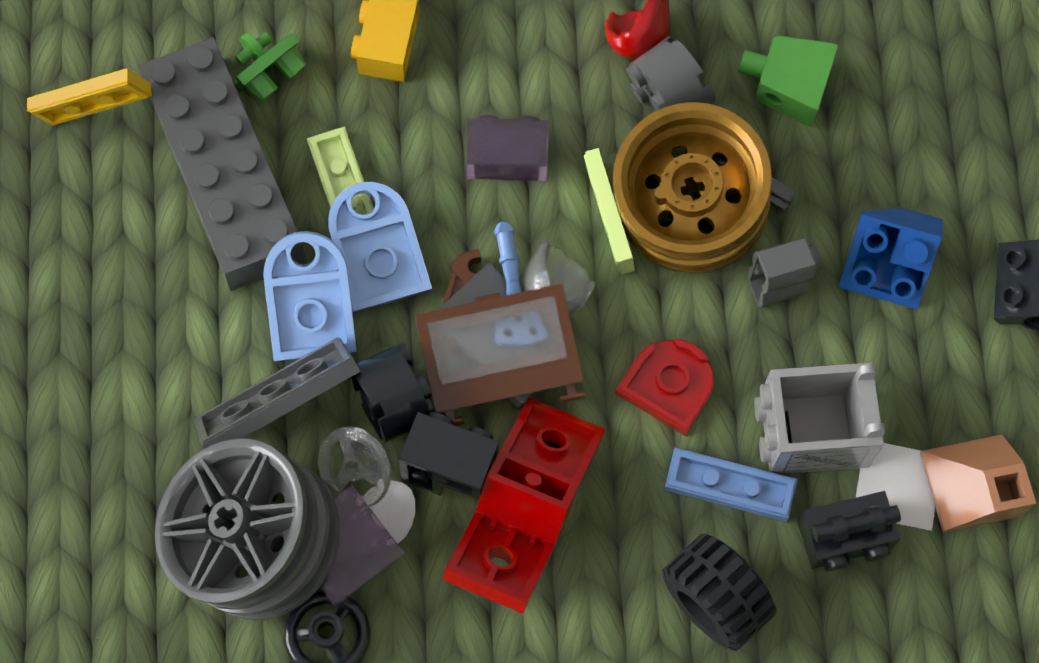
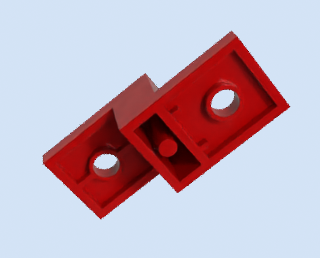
[442,397,606,614]

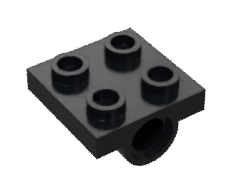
[993,239,1039,330]

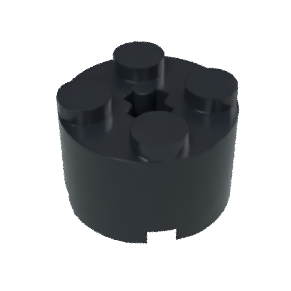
[350,343,435,443]

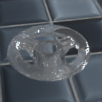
[318,426,391,508]

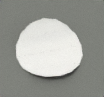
[357,481,416,546]

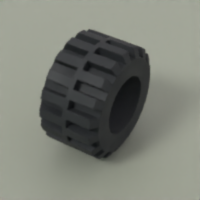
[662,533,777,651]

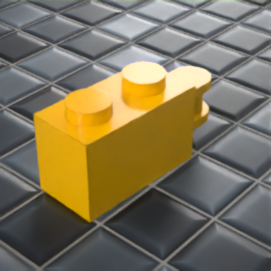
[351,0,420,82]

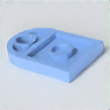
[328,182,432,314]
[263,231,357,361]

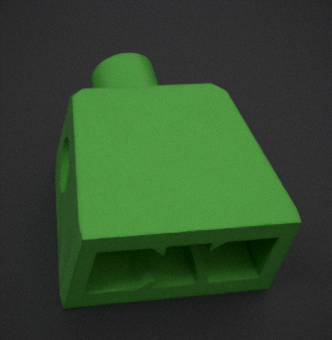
[738,36,838,127]

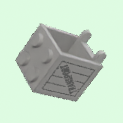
[754,362,885,474]

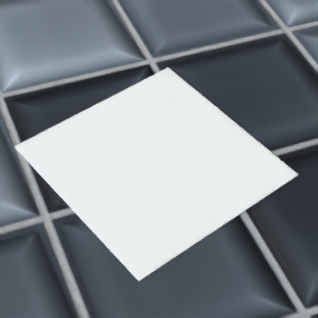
[856,443,935,531]

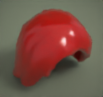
[605,0,670,61]

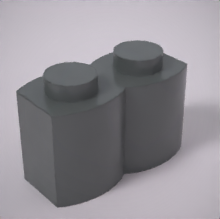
[747,237,820,308]

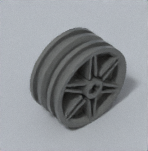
[155,439,340,620]

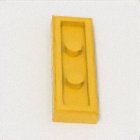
[27,68,152,126]

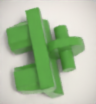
[233,32,306,103]

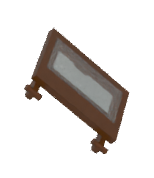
[415,283,585,426]

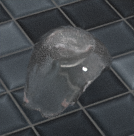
[521,240,596,316]

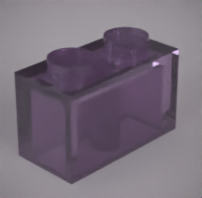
[466,115,549,181]

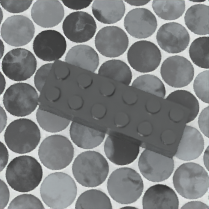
[138,37,306,291]

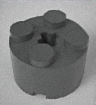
[626,36,715,111]

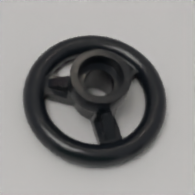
[284,591,371,663]

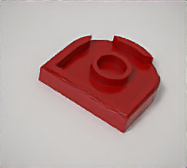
[615,339,714,436]

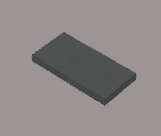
[194,337,361,449]

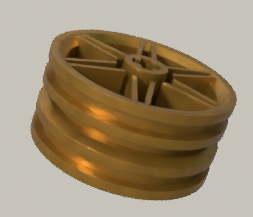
[613,102,771,273]

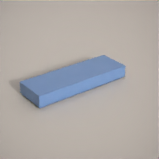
[664,447,798,522]

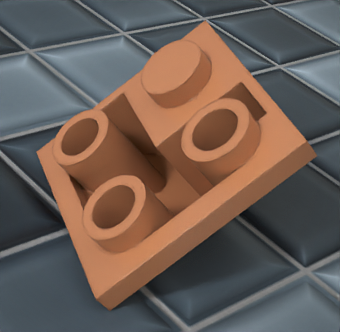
[920,434,1036,533]

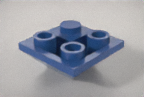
[838,208,943,309]

